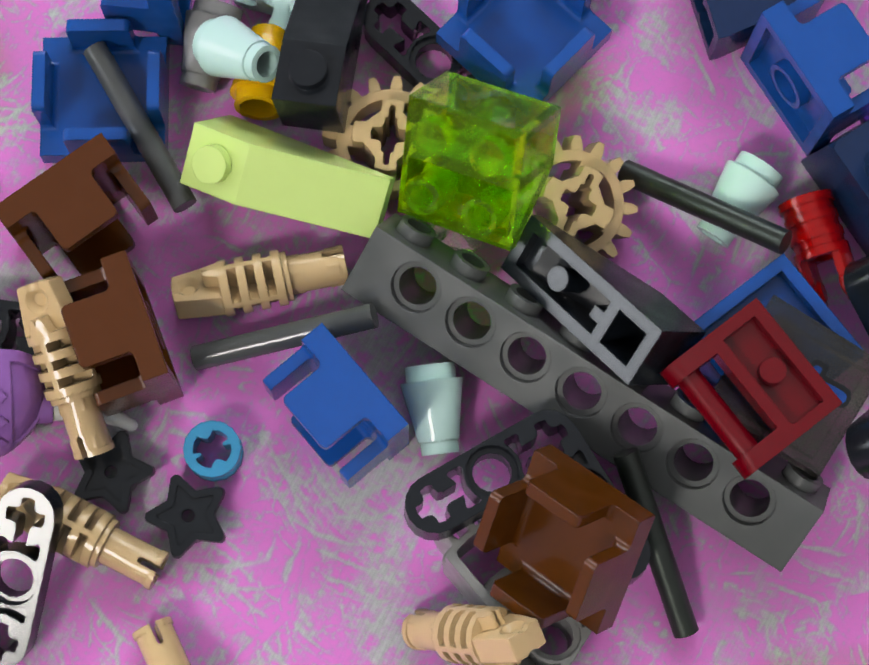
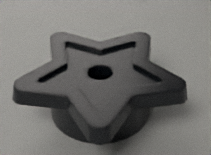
[75,431,156,514]
[144,475,226,559]

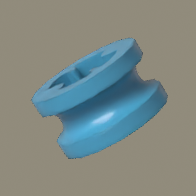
[183,420,244,482]

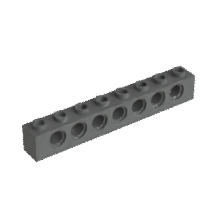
[341,213,830,572]

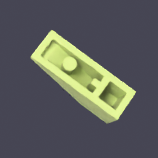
[180,115,395,238]

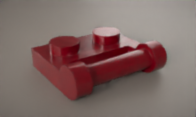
[660,298,842,479]

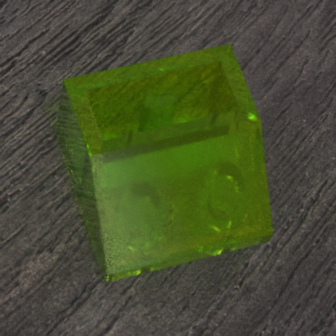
[397,71,562,251]

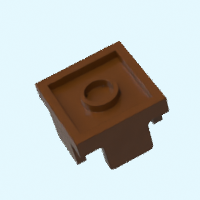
[0,133,158,279]
[61,250,184,416]
[473,444,656,634]

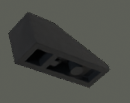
[272,0,368,133]
[501,215,706,385]

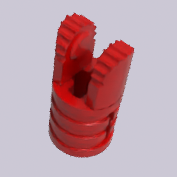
[777,189,854,306]

